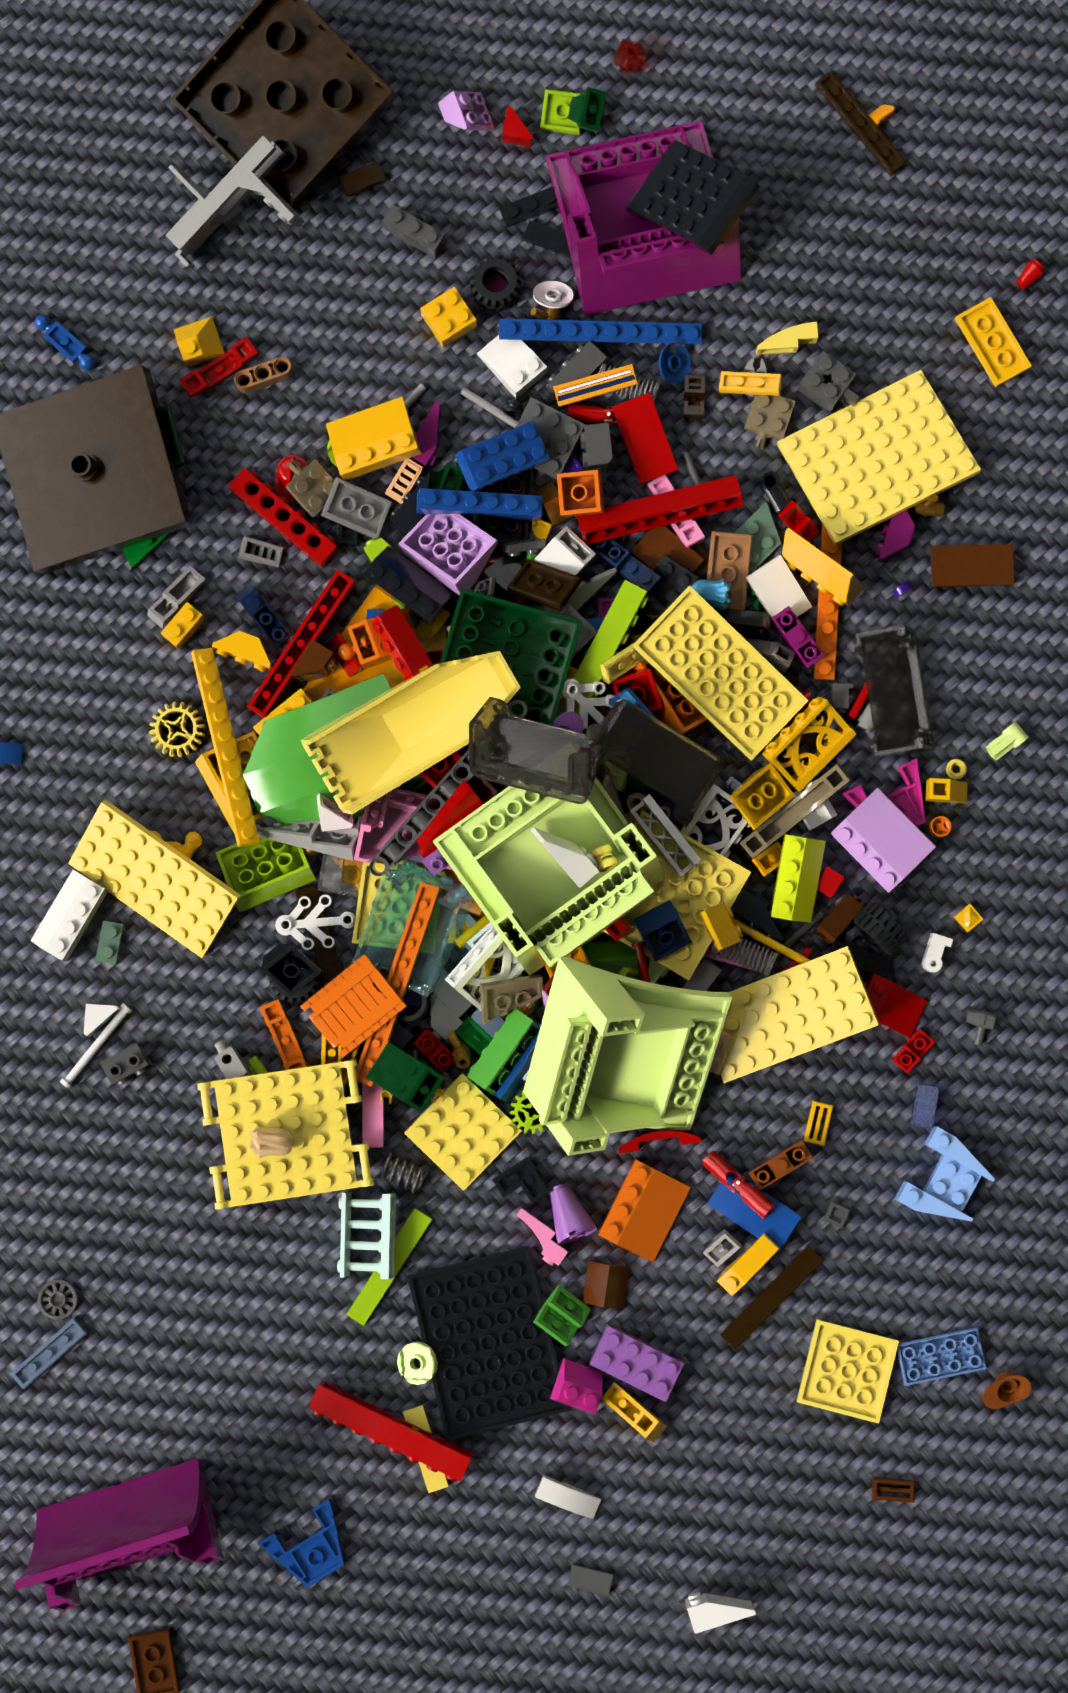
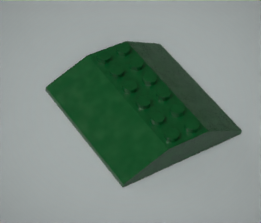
[440,589,582,741]

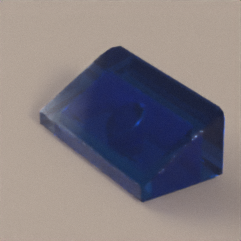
[910,1084,940,1129]

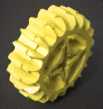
[149,702,205,757]

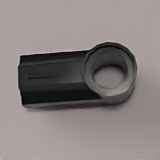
[759,471,790,513]

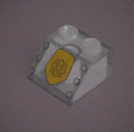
[317,853,363,897]

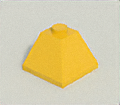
[174,316,225,368]

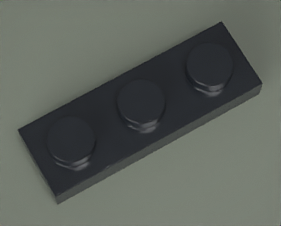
[499,187,559,228]

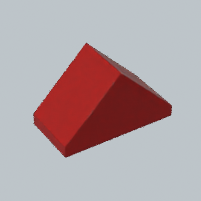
[502,105,533,147]

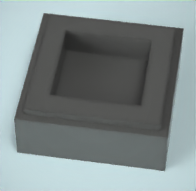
[823,1201,851,1229]

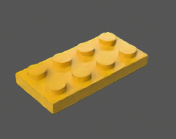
[955,297,1032,388]

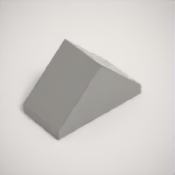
[703,1229,742,1267]

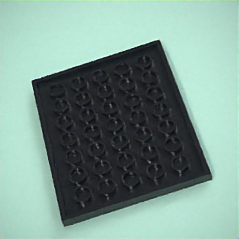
[407,1245,569,1441]

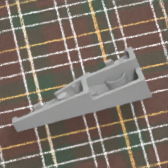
[256,816,363,861]

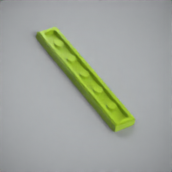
[346,1208,432,1326]

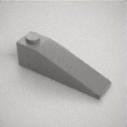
[542,567,617,614]

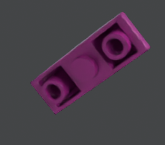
[875,510,915,562]
[772,606,824,668]

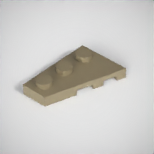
[480,974,543,1025]

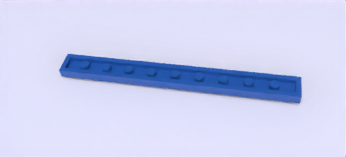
[499,319,702,345]

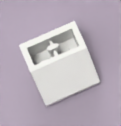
[534,526,596,576]

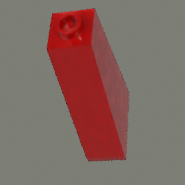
[416,780,483,858]

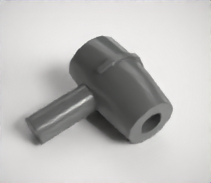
[966,1008,997,1045]

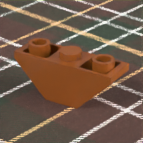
[748,1140,813,1191]

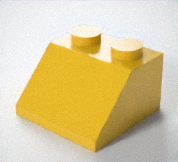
[700,903,743,952]

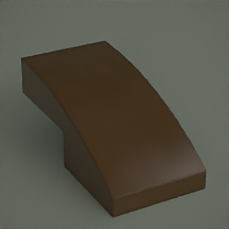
[338,162,386,197]
[683,375,705,419]

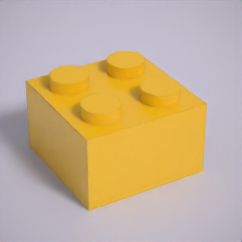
[420,287,477,348]

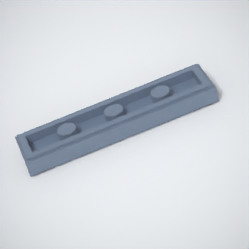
[10,1317,88,1390]

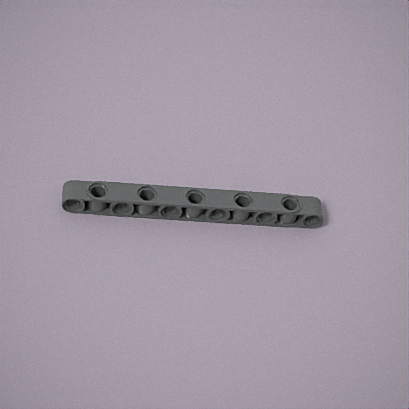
[369,700,528,876]

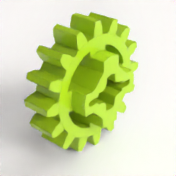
[510,1090,548,1134]

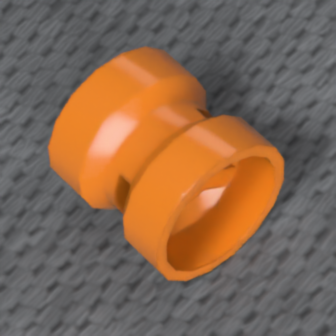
[928,816,951,838]

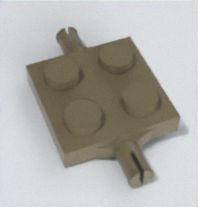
[744,383,796,449]
[285,459,334,517]

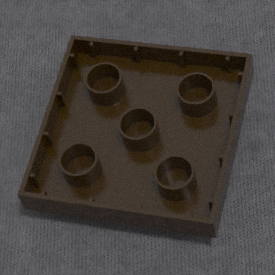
[170,0,398,210]
[0,364,193,575]

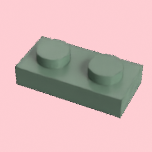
[95,920,125,965]

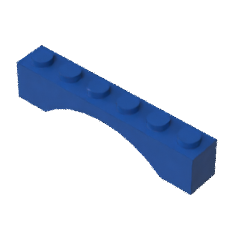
[416,488,542,521]

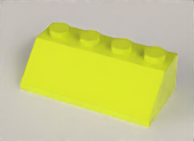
[770,834,826,923]

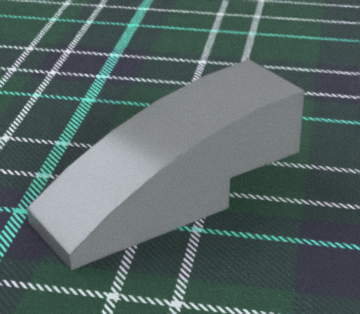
[147,566,205,629]

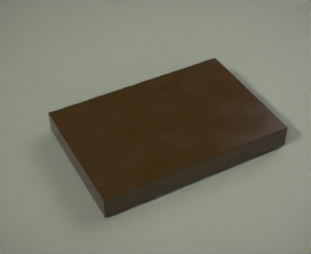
[507,559,582,611]

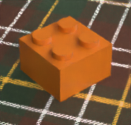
[557,470,605,517]

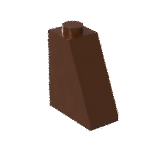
[813,893,863,944]

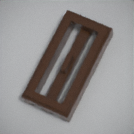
[871,1477,915,1503]

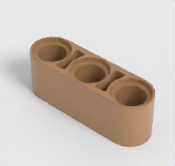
[234,357,293,394]

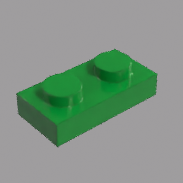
[455,1016,493,1056]

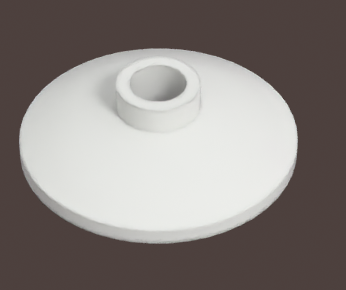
[533,281,573,308]

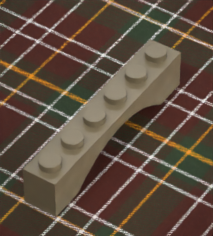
[740,763,852,859]

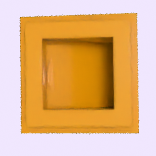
[868,104,895,127]

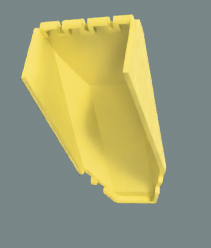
[301,651,521,814]

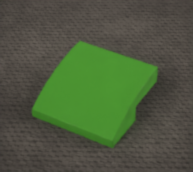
[533,1285,591,1346]

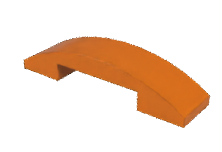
[259,999,308,1070]

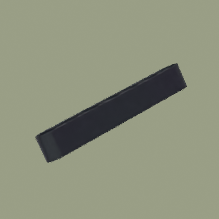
[634,601,771,639]

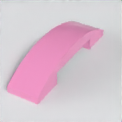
[647,475,705,548]

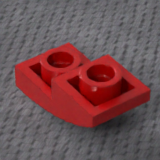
[892,1027,935,1073]
[412,1028,455,1073]

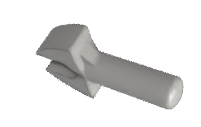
[744,357,767,397]

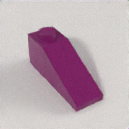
[409,401,440,470]

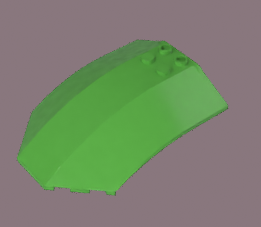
[243,674,425,825]

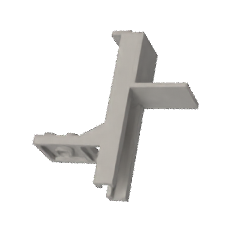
[166,136,305,269]

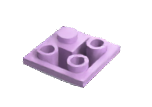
[438,91,494,131]

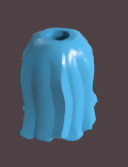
[692,579,732,611]

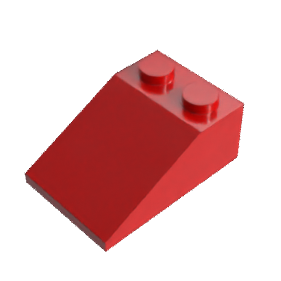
[865,973,927,1038]

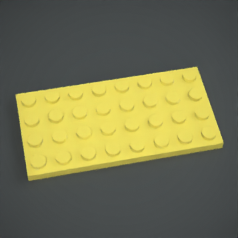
[632,586,808,761]
[68,799,241,958]
[720,946,880,1083]

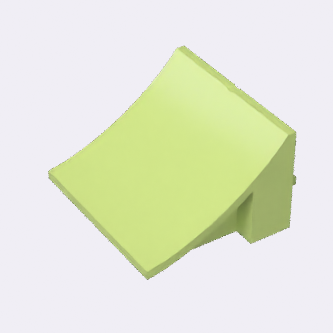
[433,742,665,976]
[523,956,732,1156]

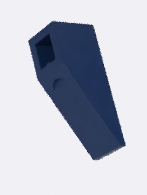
[235,584,292,648]

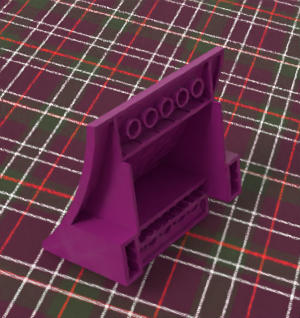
[545,120,741,316]
[15,1458,224,1611]

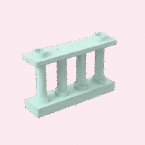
[337,1192,396,1279]

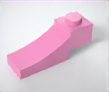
[517,1207,568,1266]

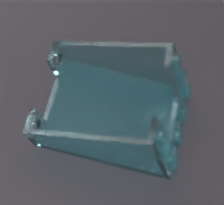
[352,859,474,997]

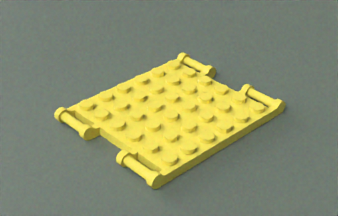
[197,1060,375,1209]

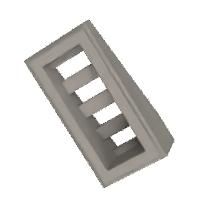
[238,536,284,567]

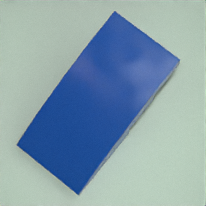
[707,1175,801,1252]

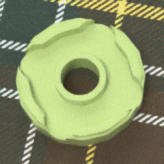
[397,1341,438,1385]

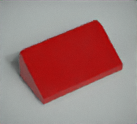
[329,633,362,677]

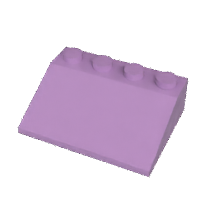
[399,514,498,596]
[830,787,936,893]

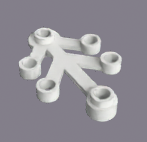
[562,679,618,739]
[275,895,356,950]

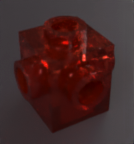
[614,39,647,74]

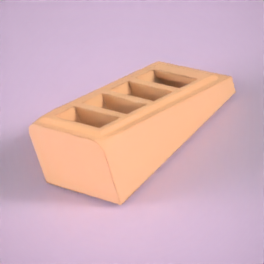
[384,459,423,504]

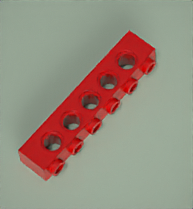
[228,468,338,569]

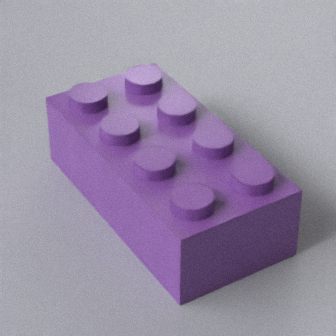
[589,1323,684,1402]

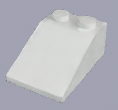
[477,335,547,399]
[531,827,599,888]
[685,1592,756,1634]

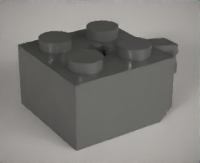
[797,351,859,411]
[580,423,613,485]

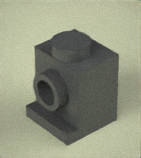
[830,683,853,714]

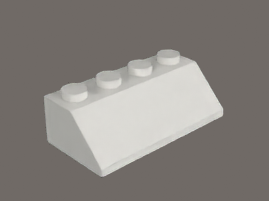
[31,870,108,961]

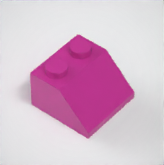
[550,1358,602,1414]

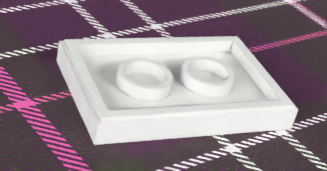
[745,555,812,627]

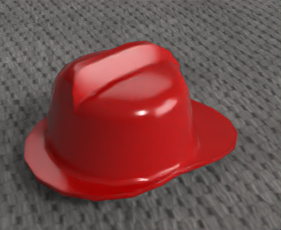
[274,455,308,503]

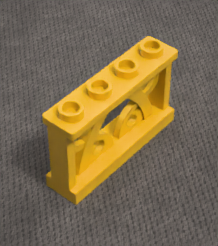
[762,697,856,792]

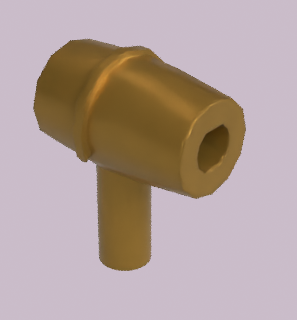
[531,307,561,320]
[914,494,945,517]
[447,1031,472,1069]

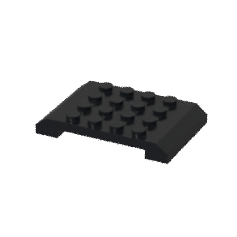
[625,140,760,255]

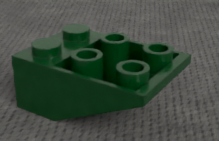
[365,1042,445,1113]

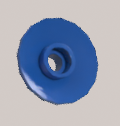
[659,342,691,384]

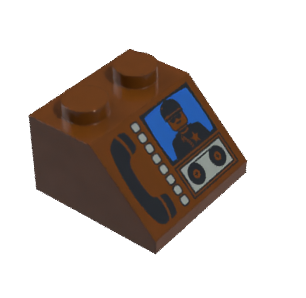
[290,640,338,683]

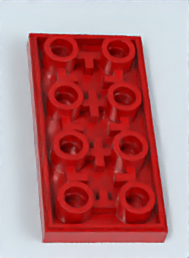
[612,392,678,484]

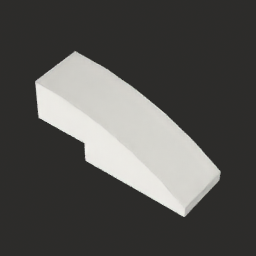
[535,1475,601,1519]

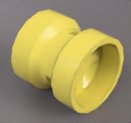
[591,844,619,872]

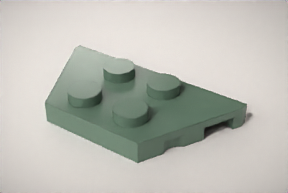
[735,502,781,573]

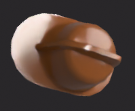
[983,1371,1031,1409]

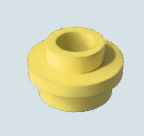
[946,759,967,780]

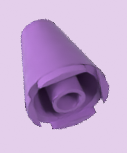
[550,1184,597,1245]

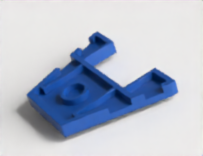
[258,1498,345,1588]

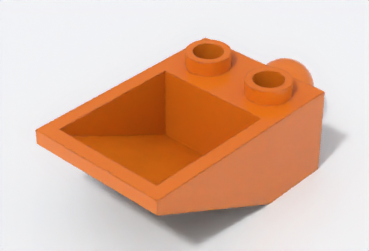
[338,609,421,670]

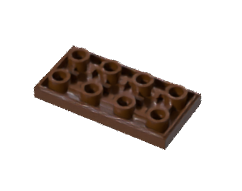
[930,544,1014,587]

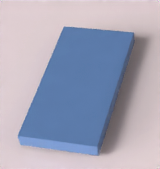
[897,1327,987,1386]

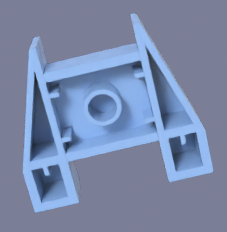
[894,1126,995,1221]

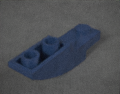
[588,539,663,596]

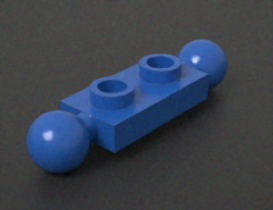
[35,314,96,371]

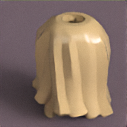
[249,1127,292,1158]

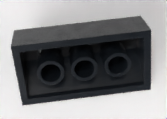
[363,546,455,626]

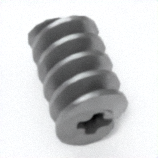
[382,1153,428,1194]

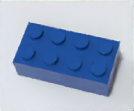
[455,421,550,492]

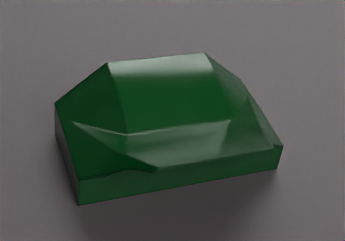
[568,87,607,133]
[430,463,465,491]

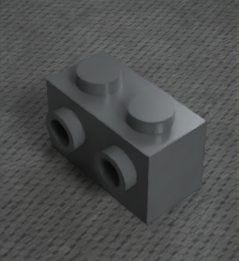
[100,1043,151,1086]

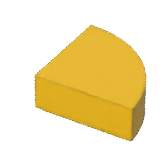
[532,519,552,542]

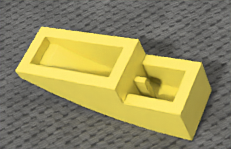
[756,322,818,355]

